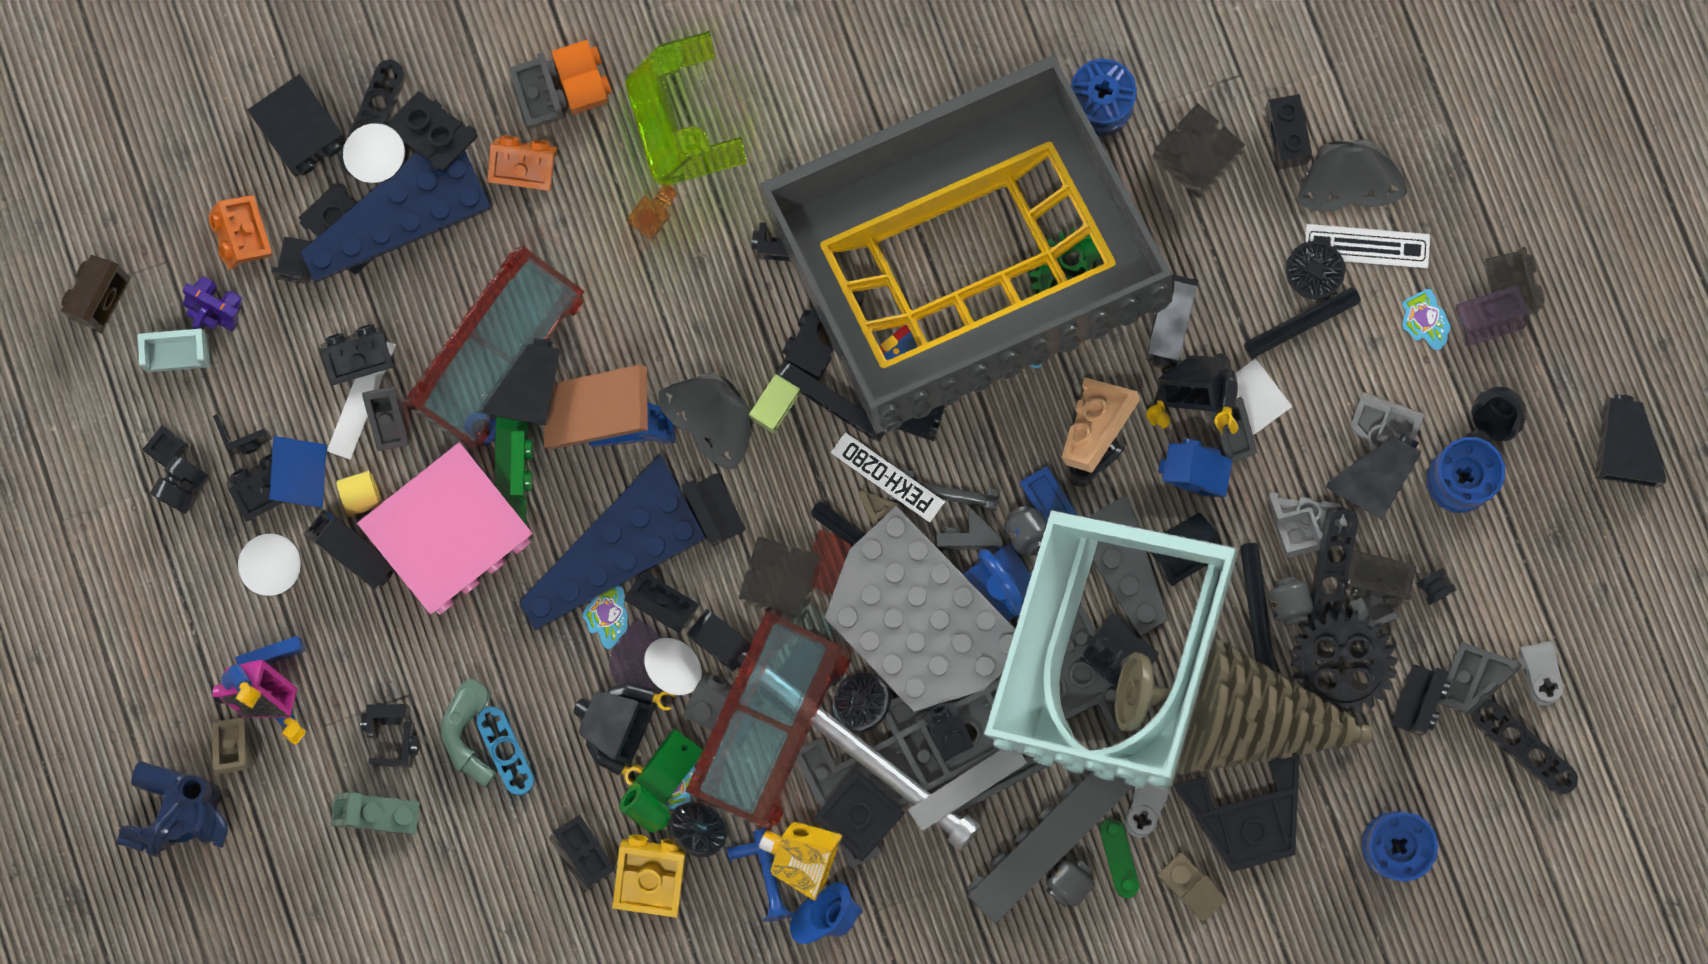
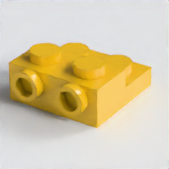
[612,834,687,918]

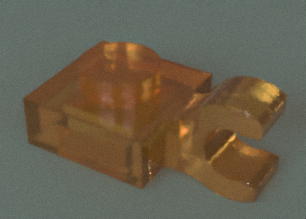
[626,183,677,241]

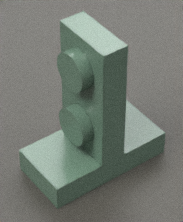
[331,792,420,835]

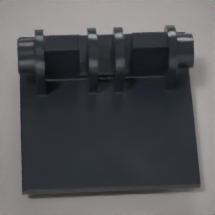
[1081,611,1159,689]

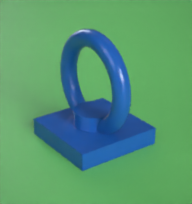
[963,543,1032,622]

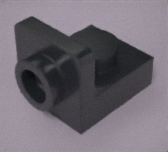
[752,222,791,262]
[361,704,410,739]

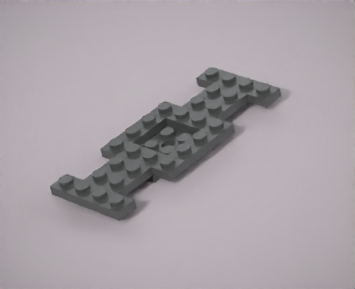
[792,602,1120,869]

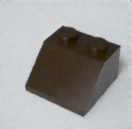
[61,255,131,334]

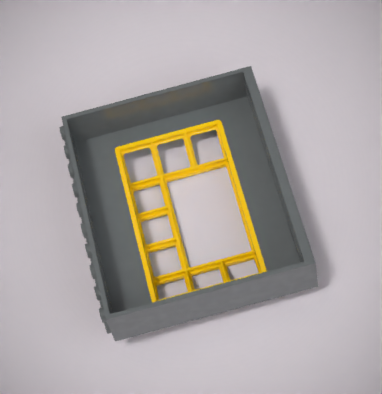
[760,55,1172,434]

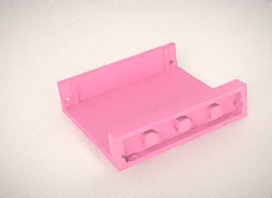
[357,442,533,615]

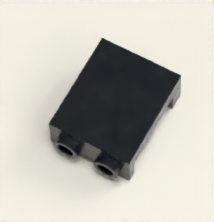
[247,74,346,177]

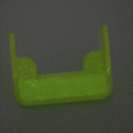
[625,31,747,186]

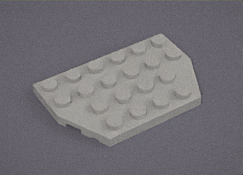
[824,506,1015,713]

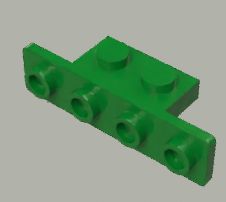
[494,417,533,525]

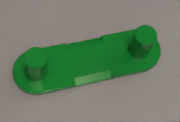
[1100,818,1139,898]

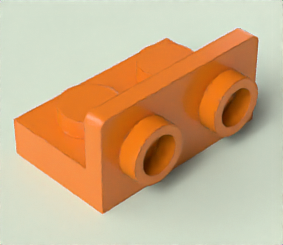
[487,135,558,191]
[209,195,272,270]

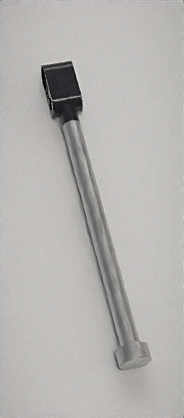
[686,609,981,851]

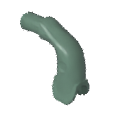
[441,679,497,788]

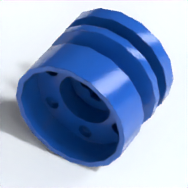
[1071,58,1137,137]
[1426,437,1505,513]
[1361,811,1438,882]

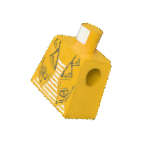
[759,822,843,900]

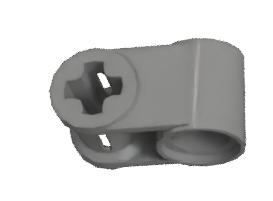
[1519,641,1563,706]
[1125,784,1171,838]

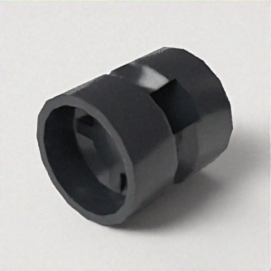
[150,455,209,514]

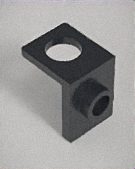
[271,237,313,285]
[213,414,272,456]
[369,721,419,768]

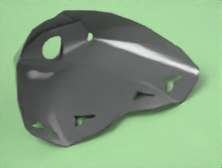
[1297,140,1408,211]
[659,372,750,469]

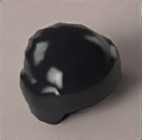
[1466,386,1527,442]

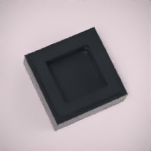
[142,425,189,467]

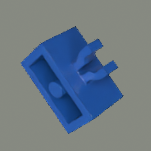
[1158,439,1232,498]

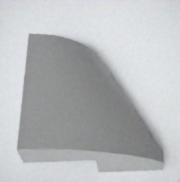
[1350,392,1425,449]
[1268,492,1348,558]

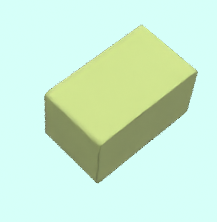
[749,374,801,434]

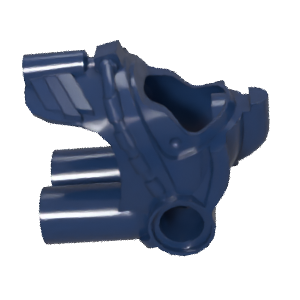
[117,761,228,857]

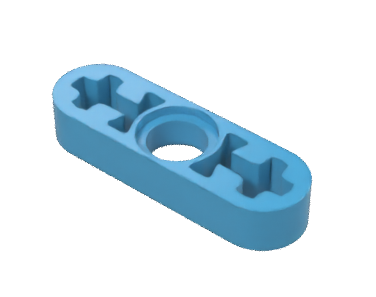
[476,707,535,796]

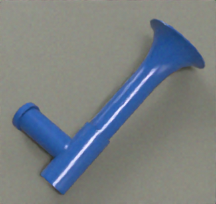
[727,829,795,922]

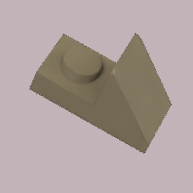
[212,717,253,775]
[1156,852,1226,923]

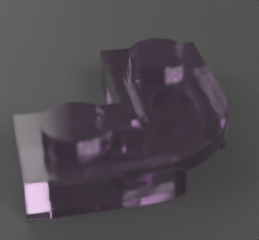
[609,618,663,705]

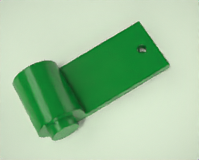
[619,728,704,833]

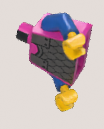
[212,660,306,745]

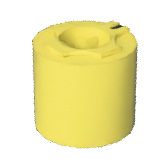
[337,470,381,517]

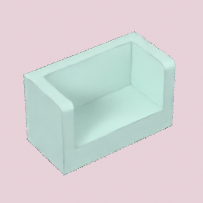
[137,329,210,373]

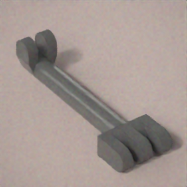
[887,469,1000,511]

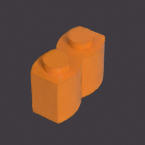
[551,40,612,115]

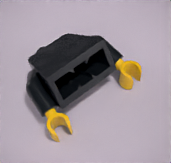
[1146,353,1238,434]
[574,683,676,785]

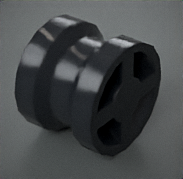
[1416,568,1457,606]

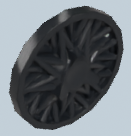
[1285,240,1346,300]
[833,673,891,732]
[668,802,727,857]

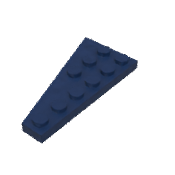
[301,151,491,284]
[519,454,706,631]

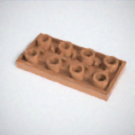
[543,365,648,450]

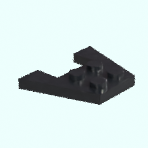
[1173,753,1299,872]

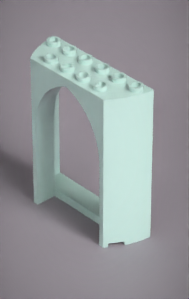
[984,510,1237,788]

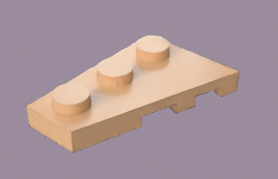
[1062,377,1141,473]

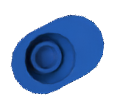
[790,882,862,944]

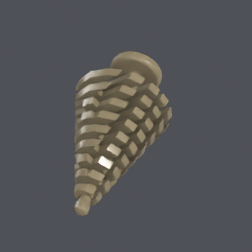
[1115,636,1373,775]

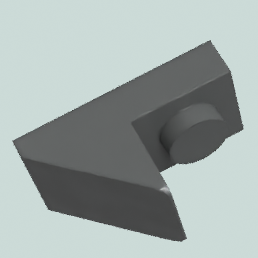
[362,386,409,451]
[1209,396,1258,463]
[936,508,1002,550]

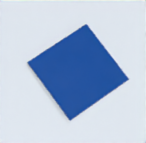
[269,436,327,508]

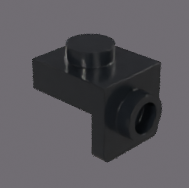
[923,703,974,761]

